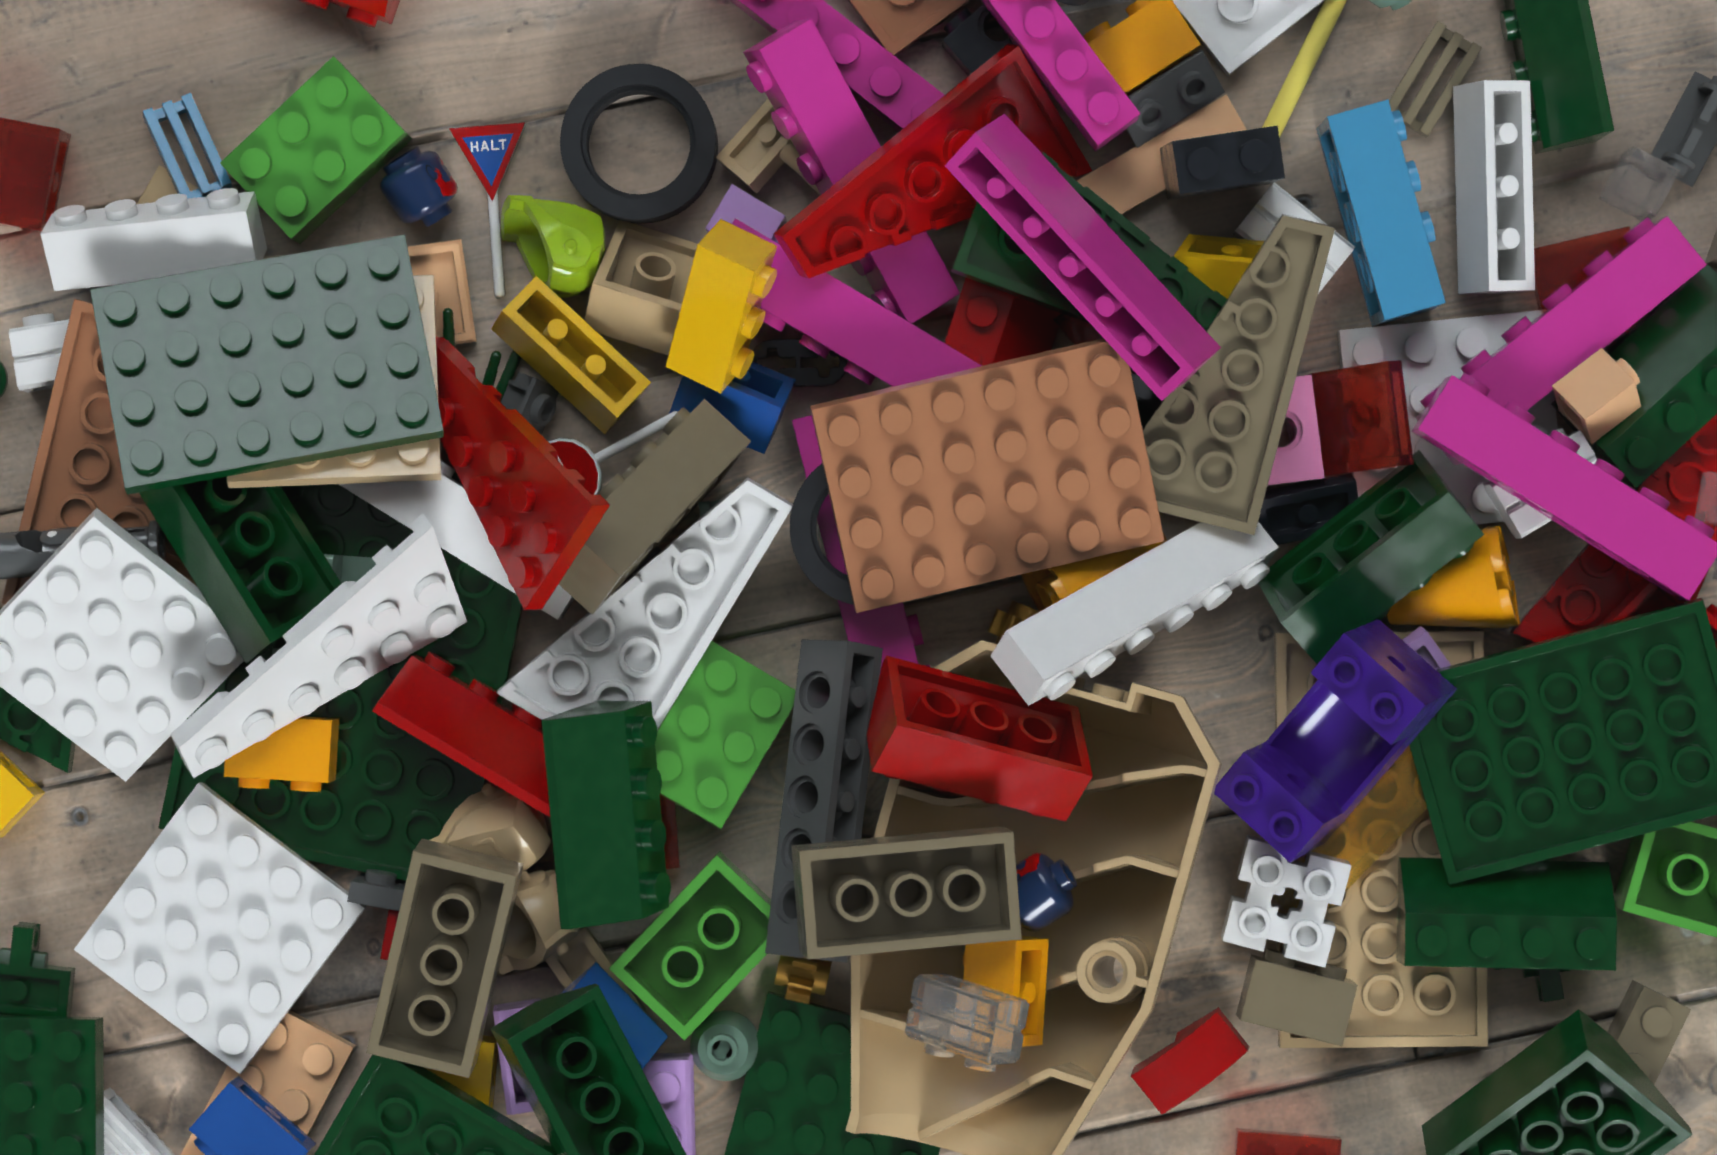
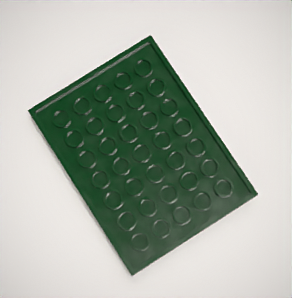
[158,471,523,881]

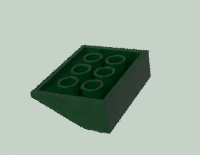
[1422,1009,1692,1155]

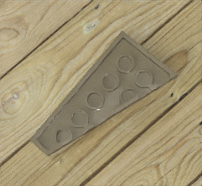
[1143,214,1335,535]

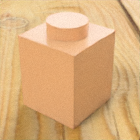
[1552,348,1641,444]

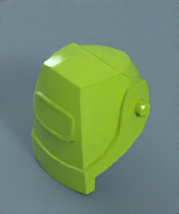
[500,195,605,297]

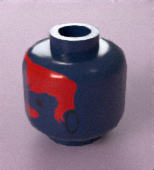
[380,146,458,227]
[1016,853,1077,932]

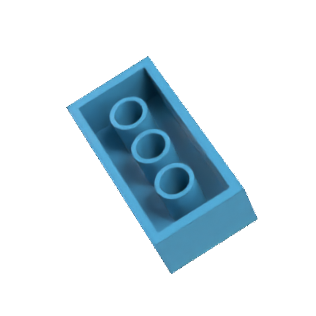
[1316,99,1446,327]

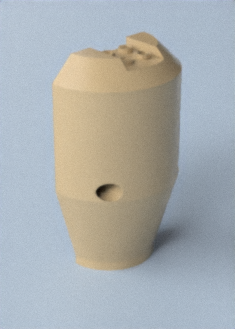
[845,640,1222,1155]

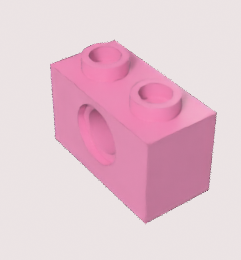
[1268,375,1325,486]

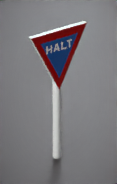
[449,122,526,299]

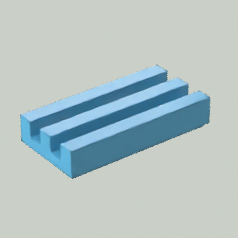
[142,93,232,199]

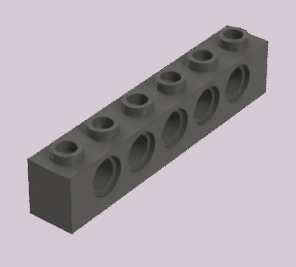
[765,639,883,963]

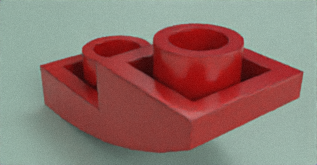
[1131,1007,1250,1115]

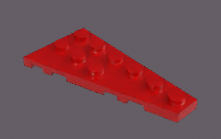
[773,44,1092,279]
[436,337,610,610]
[1509,414,1717,643]

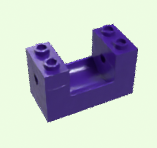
[1214,619,1457,863]

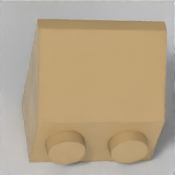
[584,220,697,355]

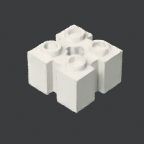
[1221,835,1352,968]

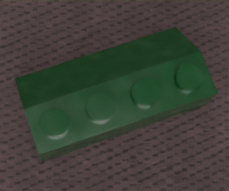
[1500,0,1614,154]
[1551,264,1717,488]
[1258,450,1484,664]
[139,477,342,664]
[542,700,671,929]
[1397,857,1617,971]
[490,984,686,1155]

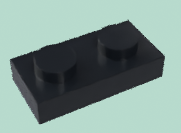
[1258,473,1358,545]

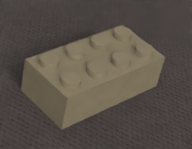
[559,399,751,615]
[791,826,1022,960]
[366,839,524,1078]

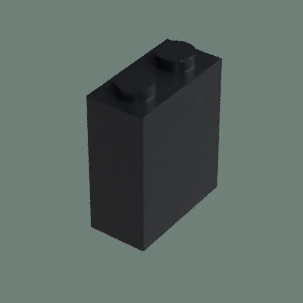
[1160,125,1285,200]

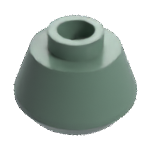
[690,1010,758,1081]

